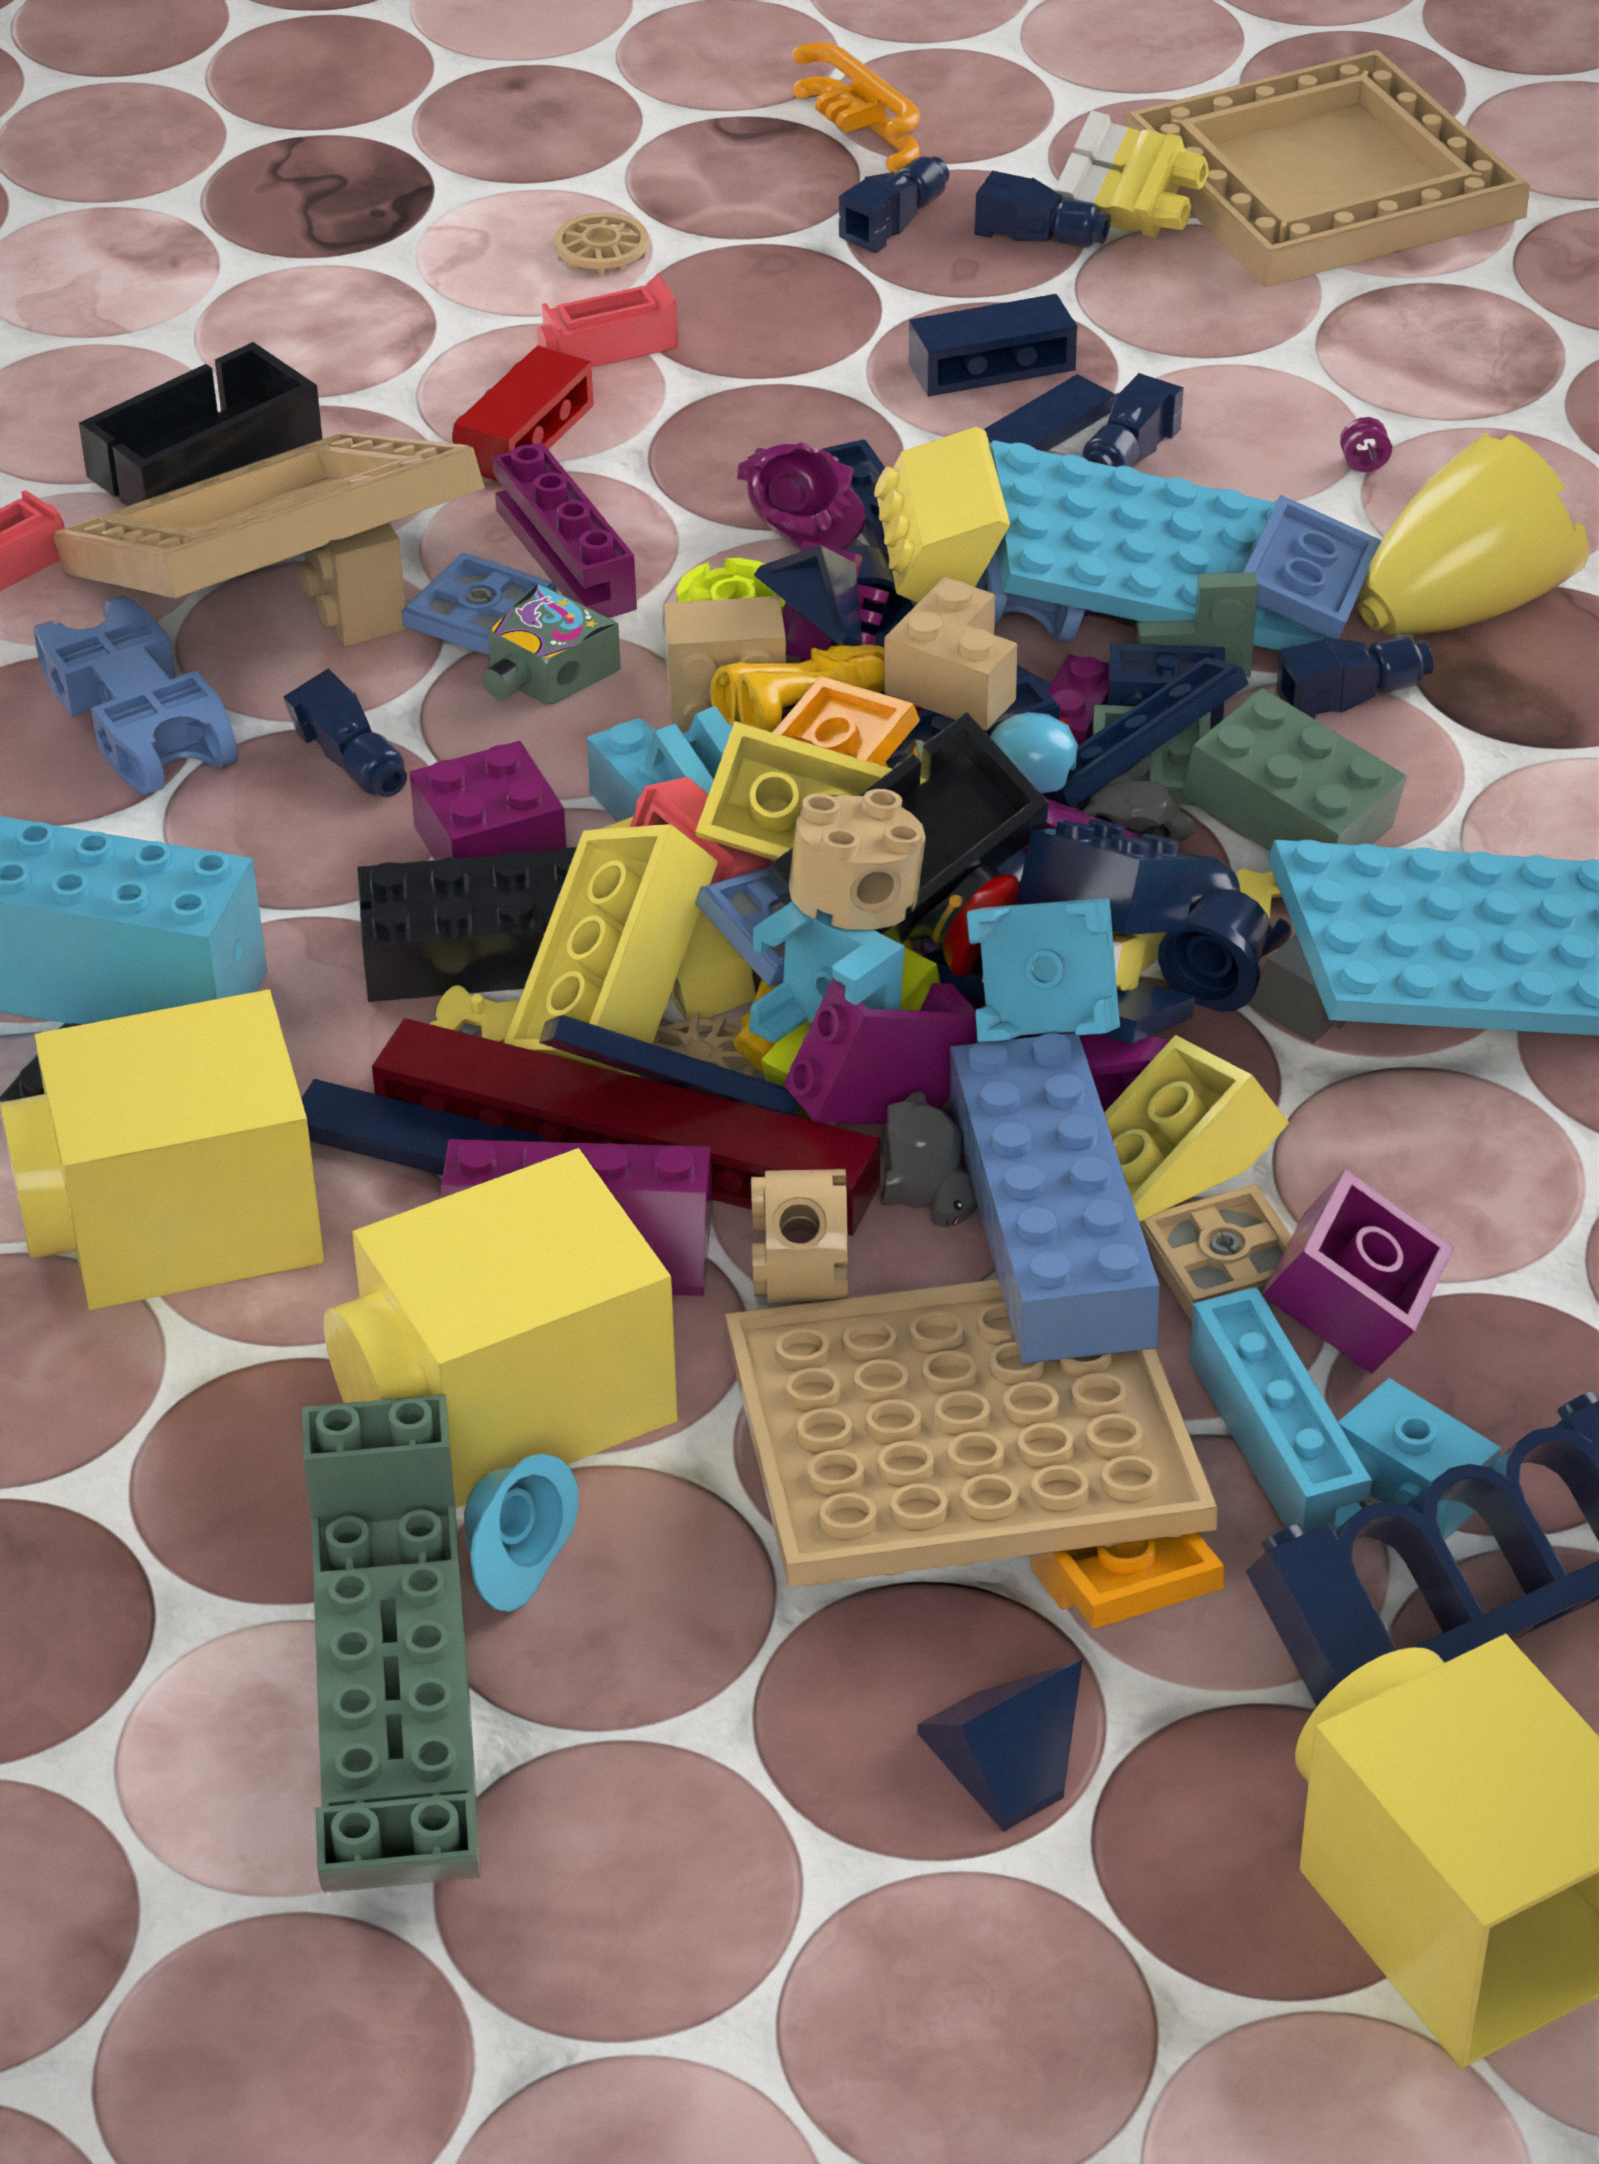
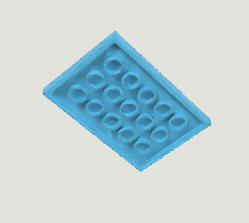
[990,440,1330,651]
[1268,839,1599,1036]

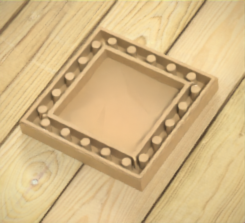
[1125,50,1530,287]
[52,432,485,598]

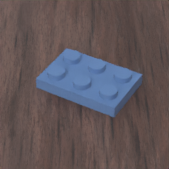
[1243,495,1382,639]

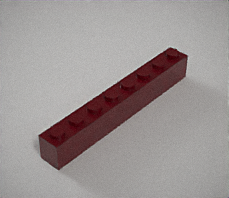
[372,1018,880,1236]

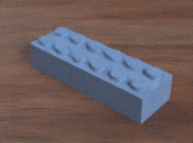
[950,1033,1160,1364]

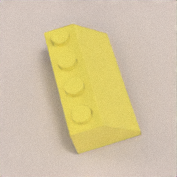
[874,427,1010,603]
[695,721,927,860]
[504,824,718,1077]

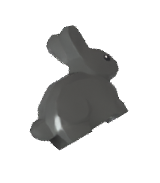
[1078,755,1196,842]
[880,1091,978,1228]

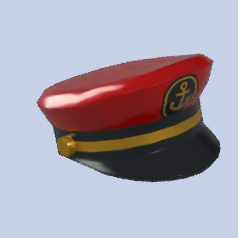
[909,864,1020,976]

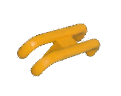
[792,42,920,173]

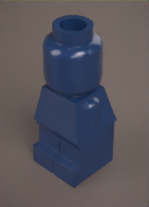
[839,156,949,253]
[975,170,1111,247]
[1082,373,1184,467]
[1276,636,1434,719]
[283,668,407,797]

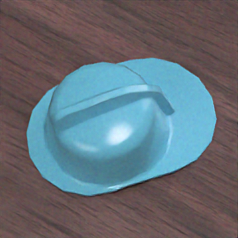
[464,1453,579,1612]

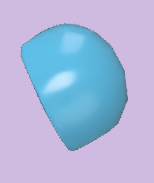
[990,712,1078,794]

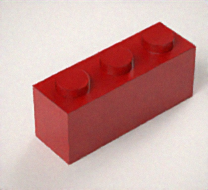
[452,345,594,482]

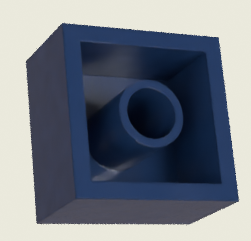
[1016,819,1200,935]

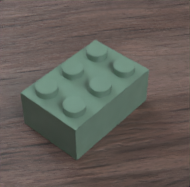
[1182,688,1407,851]

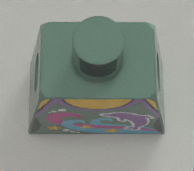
[482,583,621,704]

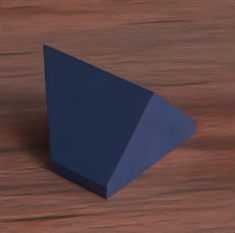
[753,545,863,647]
[917,1660,1082,1832]

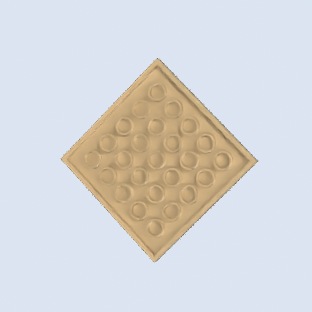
[725,1279,1217,1587]

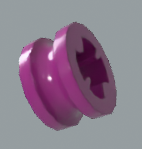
[1340,417,1392,472]

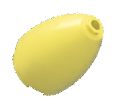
[1358,433,1589,635]

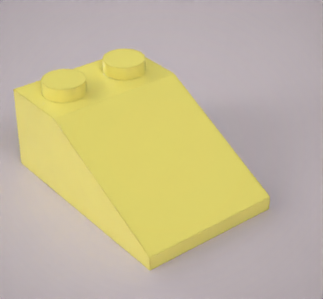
[1104,1035,1289,1222]

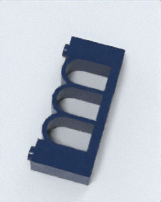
[1246,1390,1599,1706]

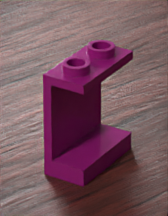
[783,978,977,1124]

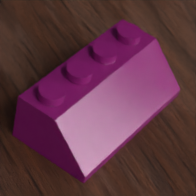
[441,1139,713,1296]

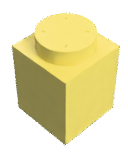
[0,989,325,1310]
[324,1148,678,1508]
[1295,1634,1599,2069]

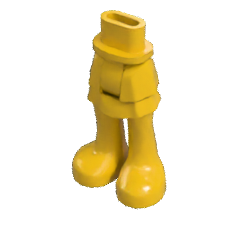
[710,645,885,732]

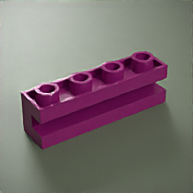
[492,442,637,618]

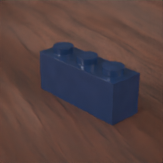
[909,294,1077,397]

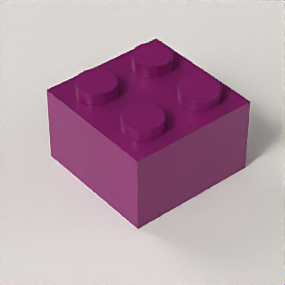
[409,741,567,860]
[1262,1169,1454,1374]

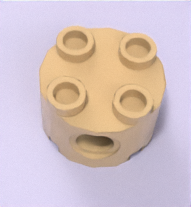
[789,789,926,930]
[751,1169,848,1303]

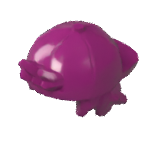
[737,442,866,550]

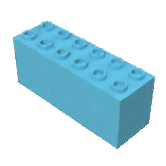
[0,816,267,1025]

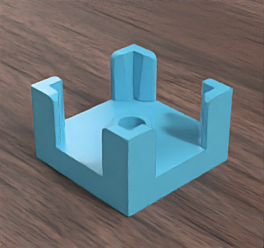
[967,898,1120,1042]
[749,902,905,1042]

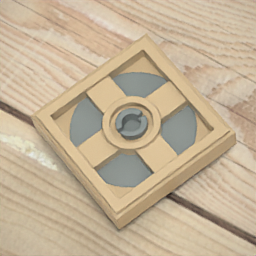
[1139,1184,1292,1322]

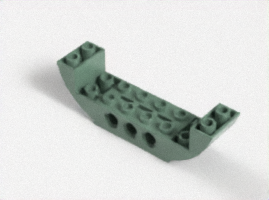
[302,1394,481,1893]

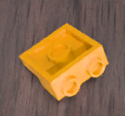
[772,676,920,767]
[1031,1533,1224,1629]

